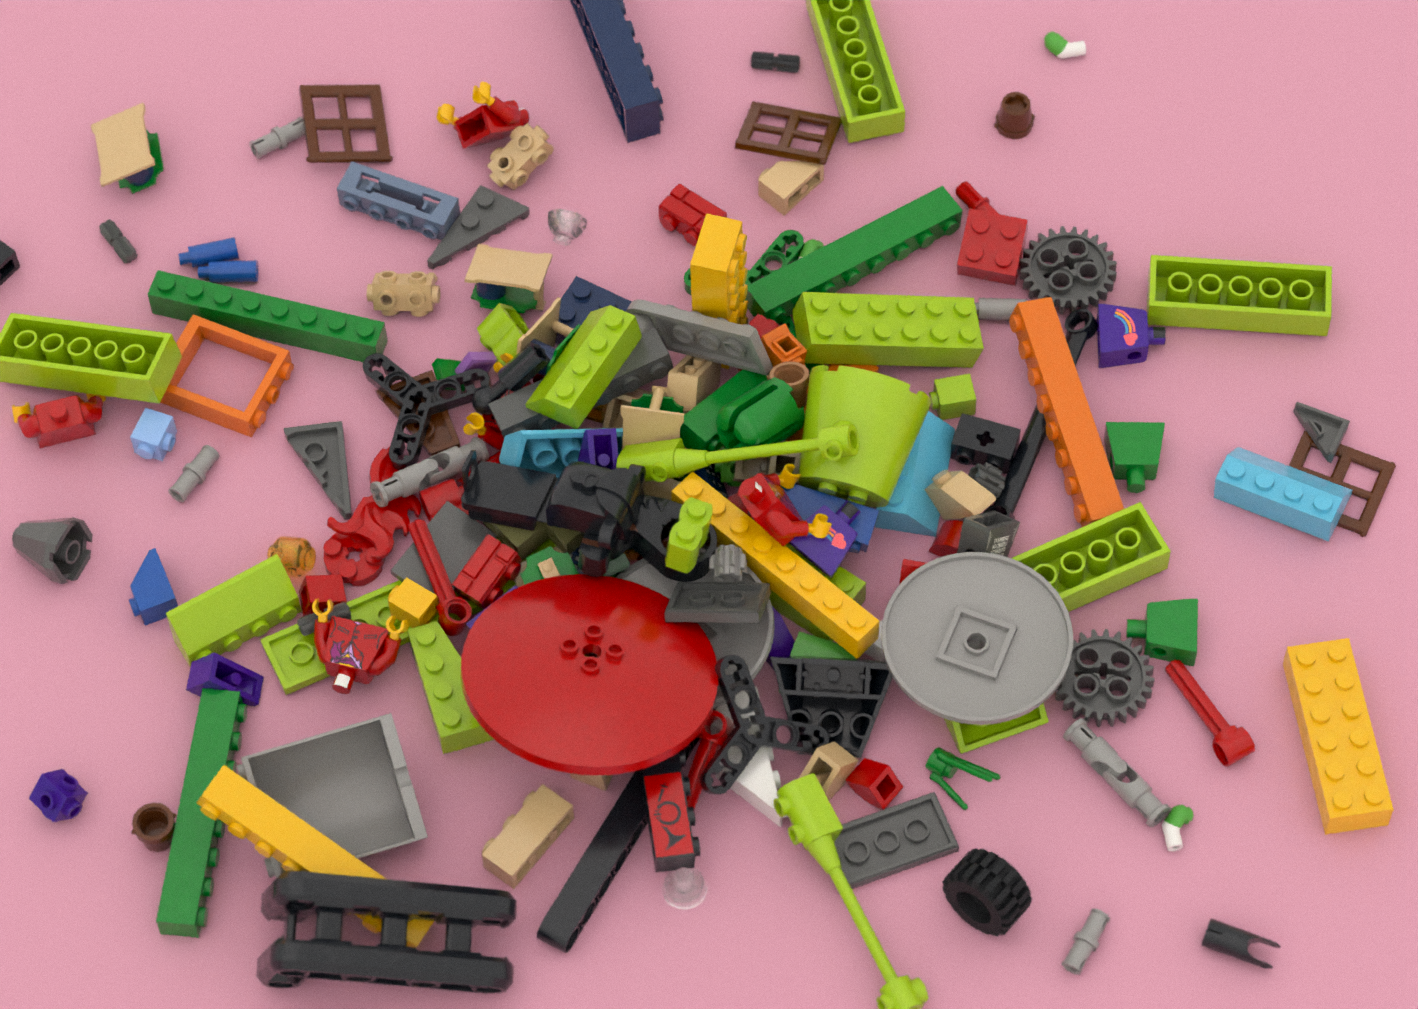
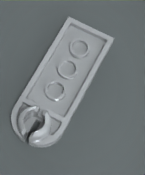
[625,300,773,376]

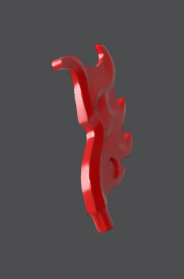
[327,447,422,559]

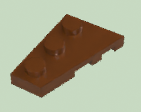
[376,370,461,456]

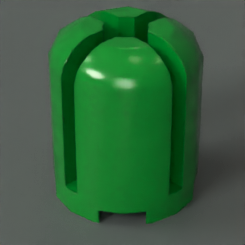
[716,377,805,461]

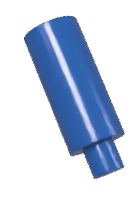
[178,237,239,268]
[198,260,259,283]

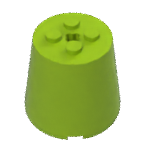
[798,365,931,507]

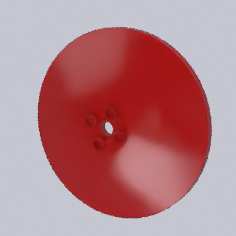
[460,574,718,776]

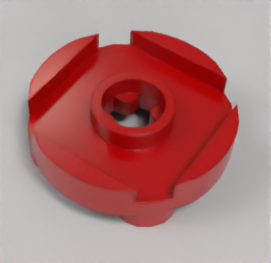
[323,532,386,587]

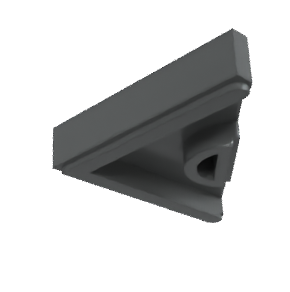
[1293,402,1350,463]

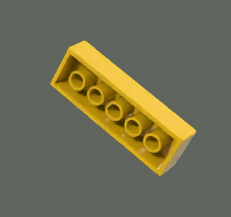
[690,214,748,370]
[1283,638,1393,835]

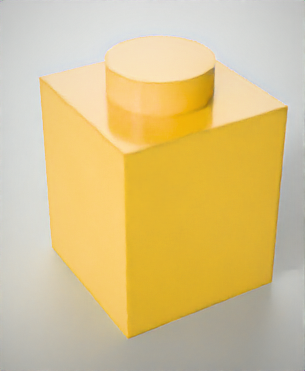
[388,577,438,628]

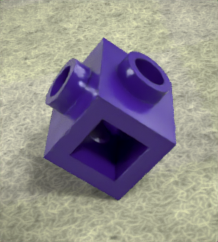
[29,769,88,823]

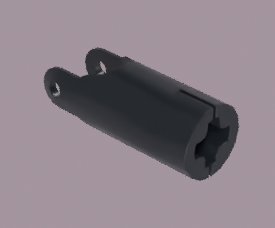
[1201,918,1281,969]

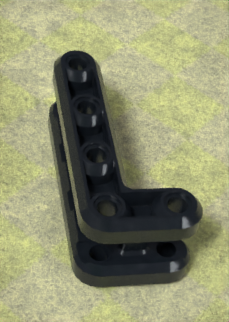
[256,871,517,994]

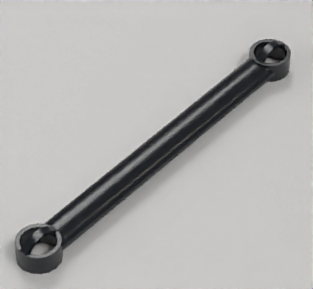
[984,309,1098,520]

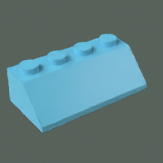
[875,411,955,537]
[499,428,623,478]
[1214,447,1353,542]

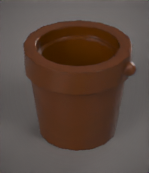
[994,92,1035,139]
[131,803,176,852]

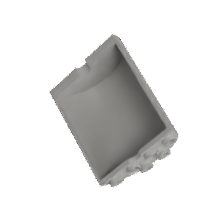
[237,713,428,878]

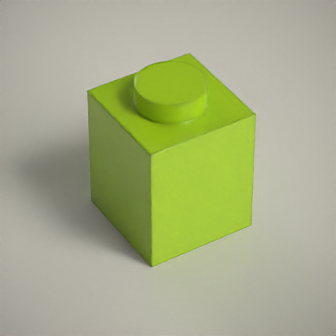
[929,374,976,420]

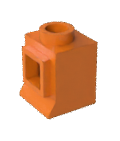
[761,323,807,368]

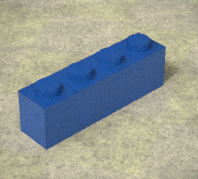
[748,474,879,553]

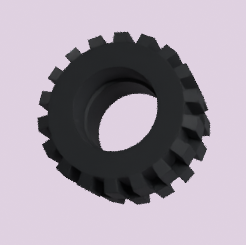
[942,848,1032,936]

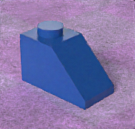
[128,548,178,626]

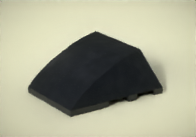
[771,656,892,758]

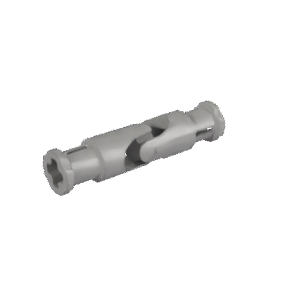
[370,437,489,507]
[1063,718,1171,827]

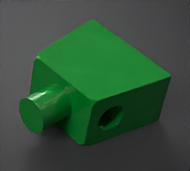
[1104,422,1165,493]
[1126,598,1198,666]

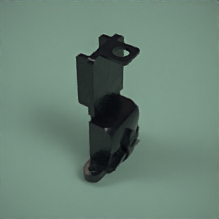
[461,450,646,550]

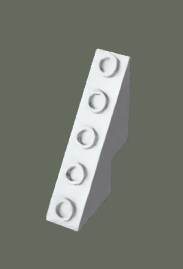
[710,686,788,827]

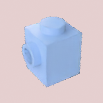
[130,407,177,461]

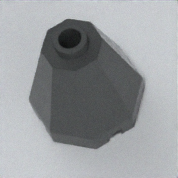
[12,517,93,584]

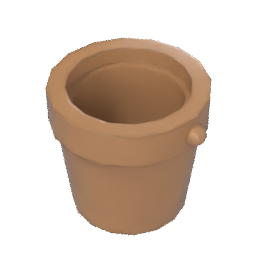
[767,361,810,409]

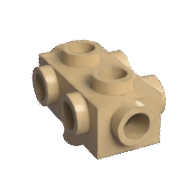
[487,123,554,190]
[367,271,441,317]

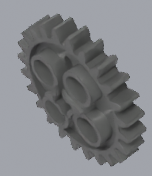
[1020,226,1117,315]
[1055,629,1155,727]

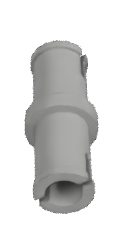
[249,117,305,159]
[168,445,220,502]
[1061,908,1110,975]

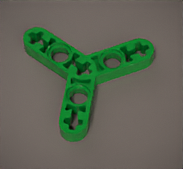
[684,230,804,332]

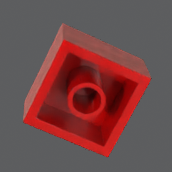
[957,208,1028,286]

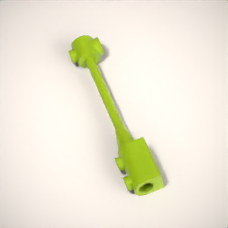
[616,420,859,482]
[773,773,928,1009]

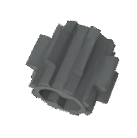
[968,462,1006,498]

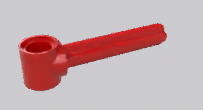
[408,519,472,636]
[1165,660,1255,767]
[686,710,734,810]

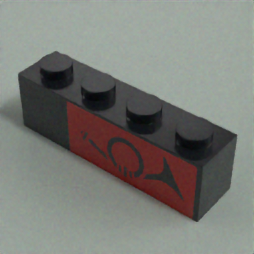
[640,748,700,873]

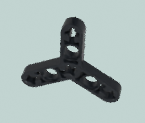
[363,353,492,470]
[700,655,829,795]

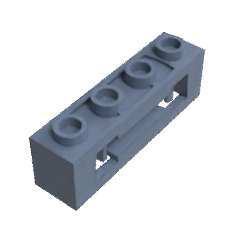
[337,162,460,240]

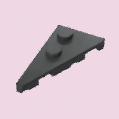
[427,185,530,269]
[284,421,352,520]

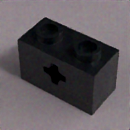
[950,413,1021,474]

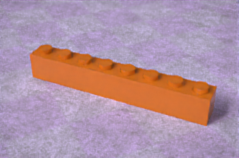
[1009,297,1124,527]

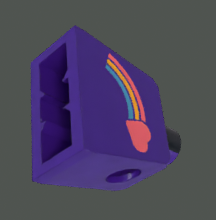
[1096,304,1166,368]
[789,500,861,579]

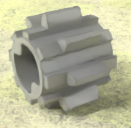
[709,544,747,582]

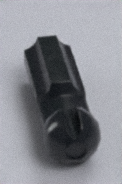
[472,342,550,415]

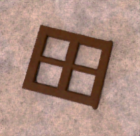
[299,85,393,163]
[735,101,842,165]
[1289,430,1396,537]

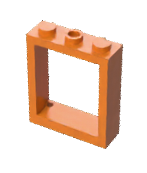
[160,314,294,438]

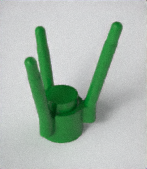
[926,747,1000,810]

